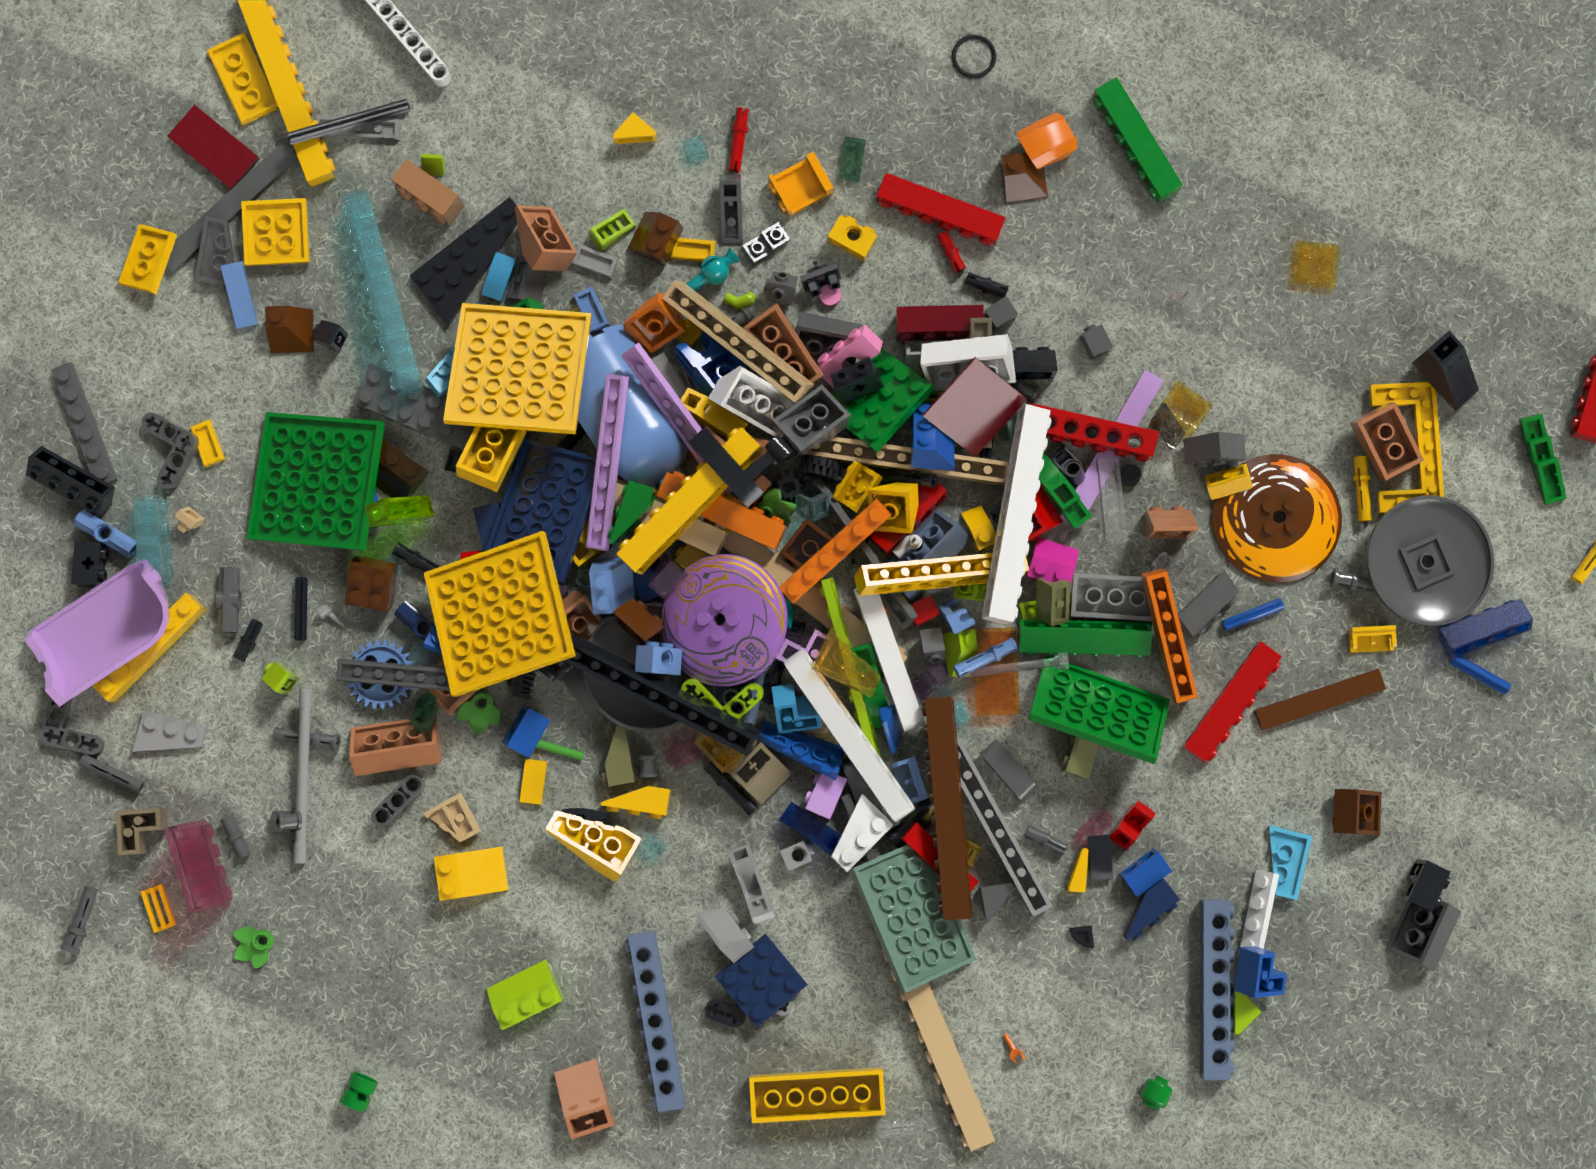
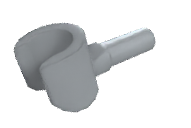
[317,605,345,628]

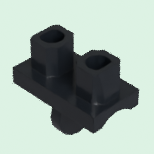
[800,260,841,298]

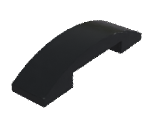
[689,427,764,507]

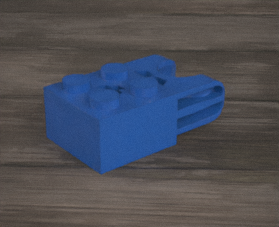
[674,330,749,397]

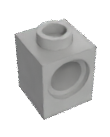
[780,841,815,871]

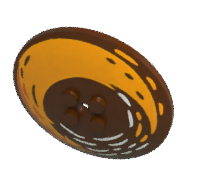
[1212,454,1342,583]

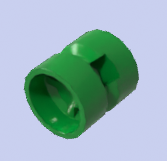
[339,1072,378,1112]

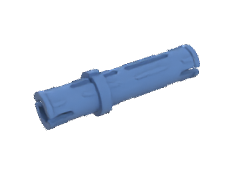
[953,638,1018,679]

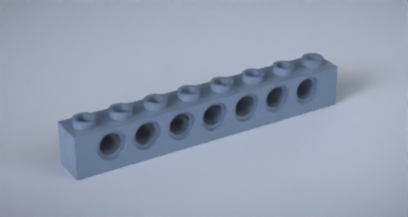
[1200,900,1234,1080]
[625,930,686,1113]

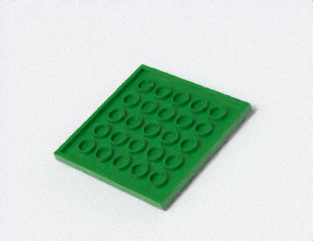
[246,412,385,551]

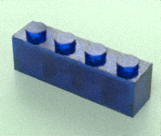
[1439,598,1533,660]

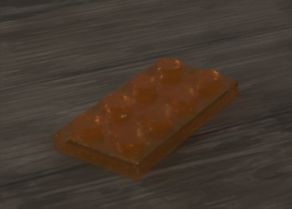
[974,627,1020,716]

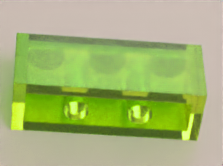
[365,495,434,527]

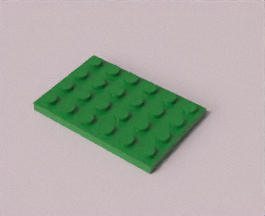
[1028,655,1170,764]

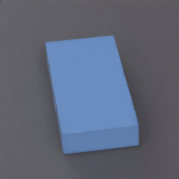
[573,287,610,334]

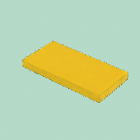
[206,32,279,126]

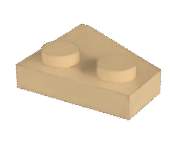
[423,793,481,842]

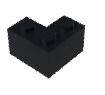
[1403,859,1451,912]

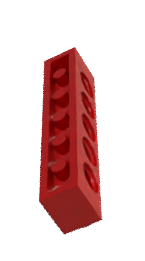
[1031,403,1159,462]

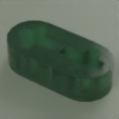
[411,693,439,734]

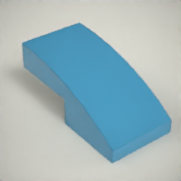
[481,252,517,301]

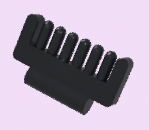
[507,670,537,699]

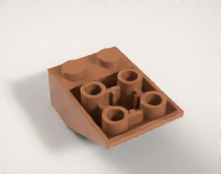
[554,1059,616,1140]

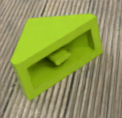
[1232,988,1261,1034]

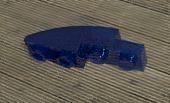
[779,802,858,869]

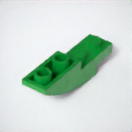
[1038,453,1092,530]
[850,642,891,730]

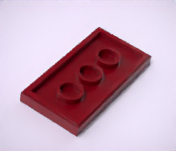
[167,104,260,189]

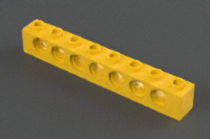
[854,553,1029,596]

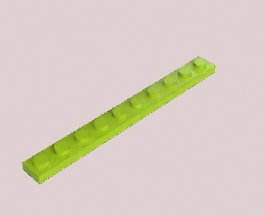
[819,577,883,760]

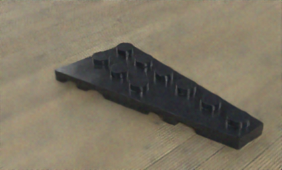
[409,197,517,326]

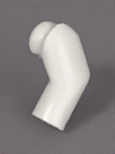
[892,535,922,559]

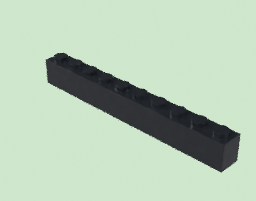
[563,632,762,756]

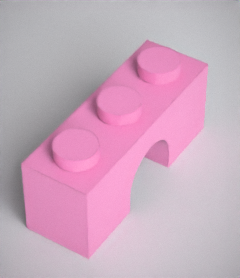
[817,324,883,388]

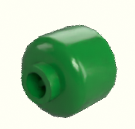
[1140,1075,1173,1111]

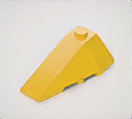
[545,811,641,882]

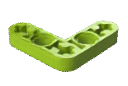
[681,678,764,719]

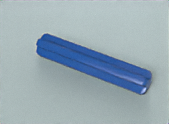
[1222,598,1285,631]
[1450,654,1511,695]

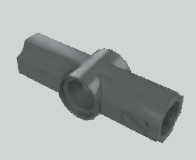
[216,567,242,633]

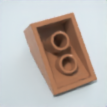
[515,205,577,271]
[1144,506,1198,539]

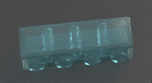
[133,495,173,583]

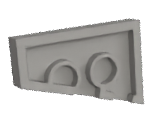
[132,710,208,752]

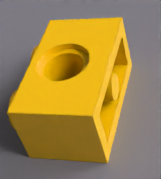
[828,214,878,262]

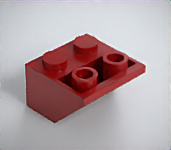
[1027,486,1063,543]

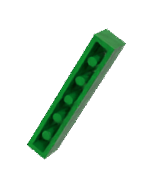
[1092,77,1183,203]
[1018,619,1152,657]

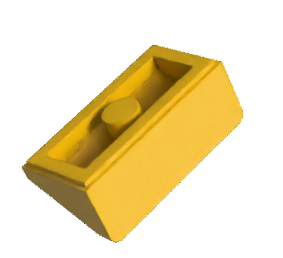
[1204,464,1253,500]

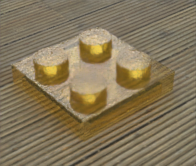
[1291,240,1340,289]

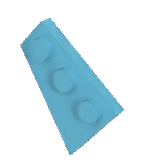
[425,345,455,398]
[1269,825,1313,900]

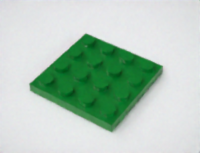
[831,348,935,453]

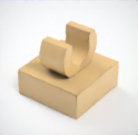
[175,507,205,533]

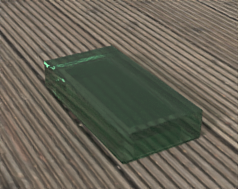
[838,136,866,182]

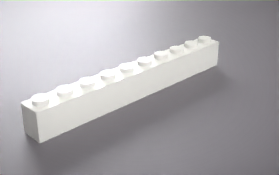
[981,404,1051,624]

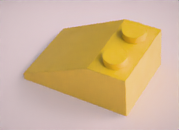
[434,847,508,901]

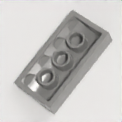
[1069,573,1152,621]

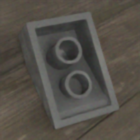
[772,384,850,453]

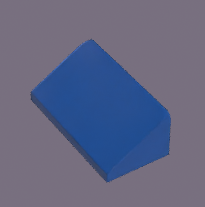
[878,705,902,754]

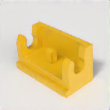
[1348,625,1397,653]

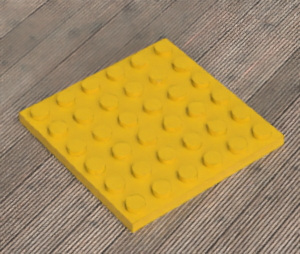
[443,303,592,434]
[424,531,576,697]

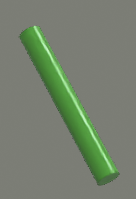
[536,740,584,761]

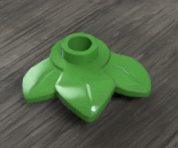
[756,489,797,525]
[457,692,501,735]
[233,927,274,969]

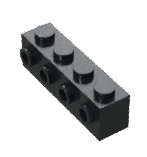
[26,446,115,516]

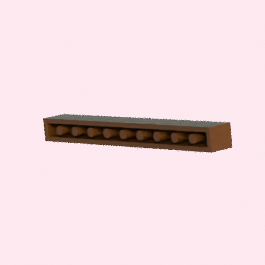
[922,696,973,921]

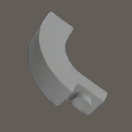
[728,844,775,924]

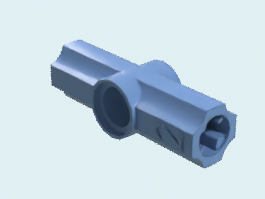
[73,509,139,559]

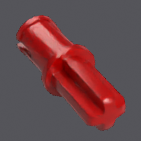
[937,231,967,274]

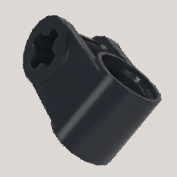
[1047,444,1085,485]

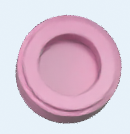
[820,284,841,307]

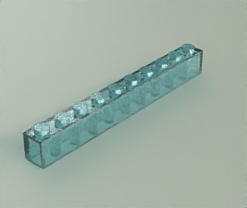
[340,190,424,397]

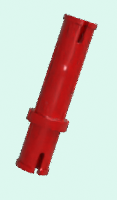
[728,107,750,173]

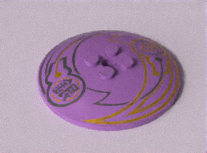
[662,554,788,686]

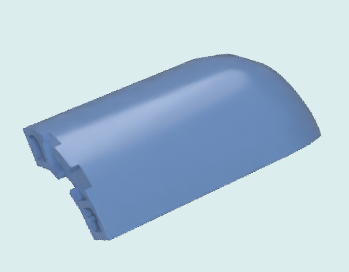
[578,324,688,488]

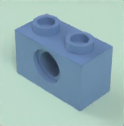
[635,642,682,675]

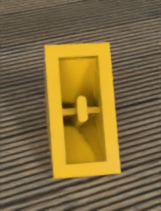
[613,112,657,144]

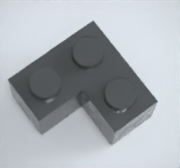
[1183,432,1246,469]

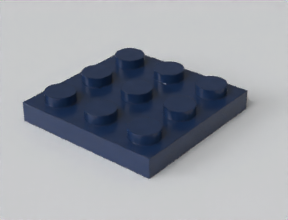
[714,933,808,1028]

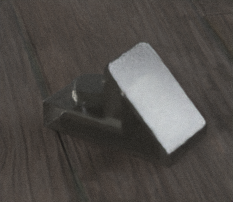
[1148,403,1185,449]

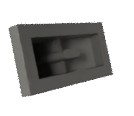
[980,882,1015,921]

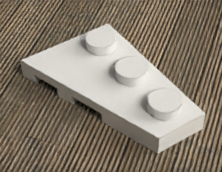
[831,794,893,872]

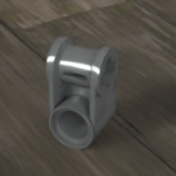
[272,811,302,834]

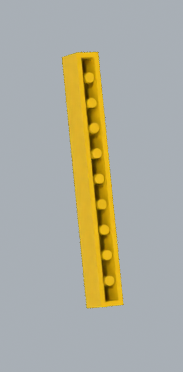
[238,0,336,187]

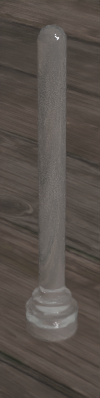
[965,652,1069,677]

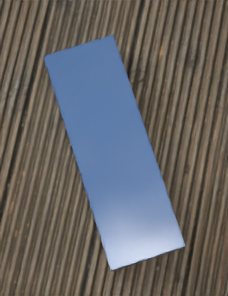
[221,261,259,329]

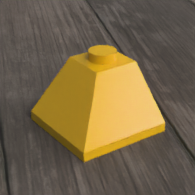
[868,482,919,534]

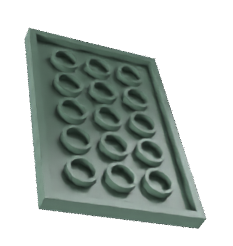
[850,845,976,994]

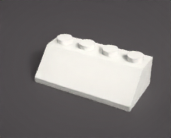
[920,334,1016,391]
[708,366,795,437]

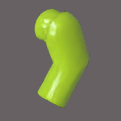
[723,292,756,310]

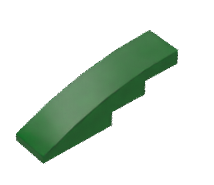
[1519,413,1567,505]

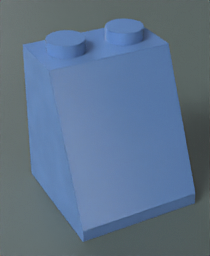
[589,558,639,615]

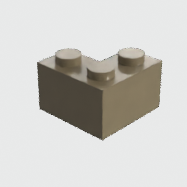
[116,808,168,856]

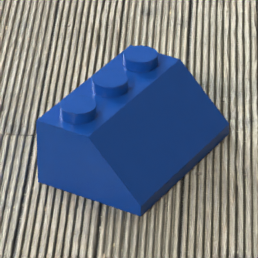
[911,403,955,471]

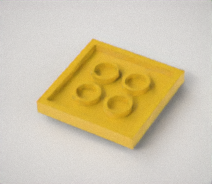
[241,198,310,266]

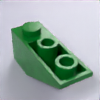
[608,480,658,546]

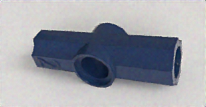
[394,600,443,657]

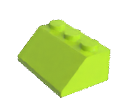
[487,960,565,1030]

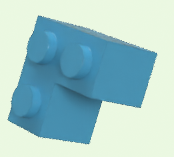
[772,684,822,734]

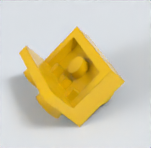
[832,461,883,513]

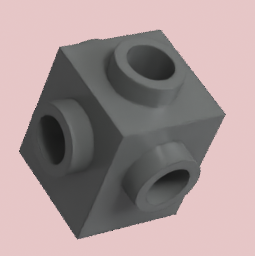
[764,271,798,305]

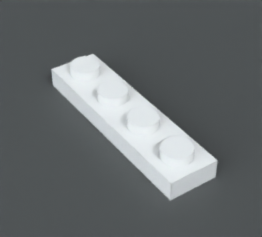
[1238,869,1279,955]

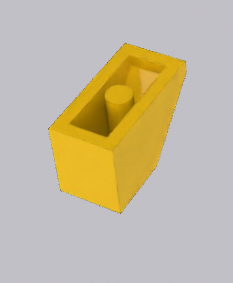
[961,505,996,553]

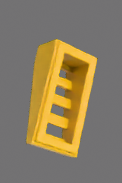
[1066,848,1088,893]

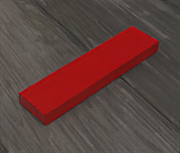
[901,822,979,891]

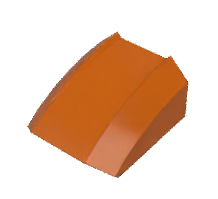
[1016,113,1077,169]
[623,292,686,353]

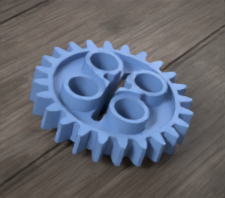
[347,639,415,710]

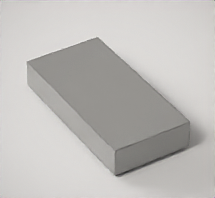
[571,244,619,279]

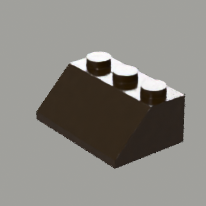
[376,439,429,507]

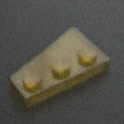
[811,628,881,698]

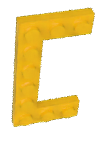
[1369,382,1444,514]

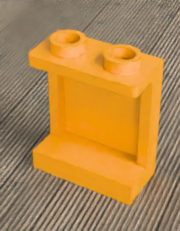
[767,151,834,217]

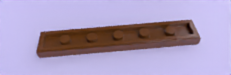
[1254,669,1386,731]

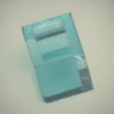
[795,493,830,522]

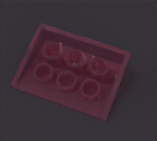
[164,820,233,914]

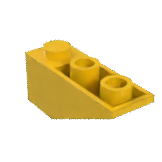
[681,388,748,437]
[601,786,671,819]

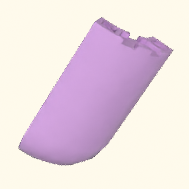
[24,560,169,707]

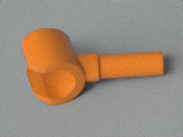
[1003,1033,1026,1065]

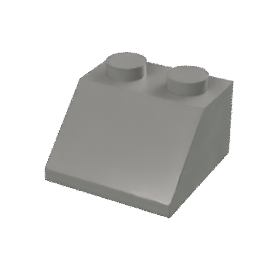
[696,908,754,963]

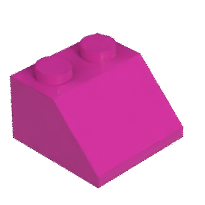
[1025,537,1079,583]

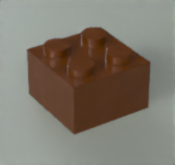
[780,518,832,568]
[345,556,398,612]

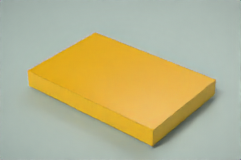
[118,224,177,295]

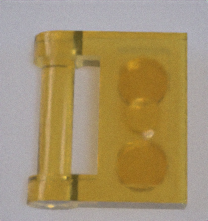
[1156,381,1213,436]

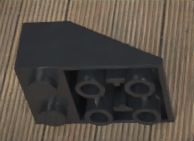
[1412,330,1479,411]

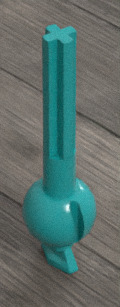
[686,248,740,292]

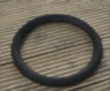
[952,35,997,78]

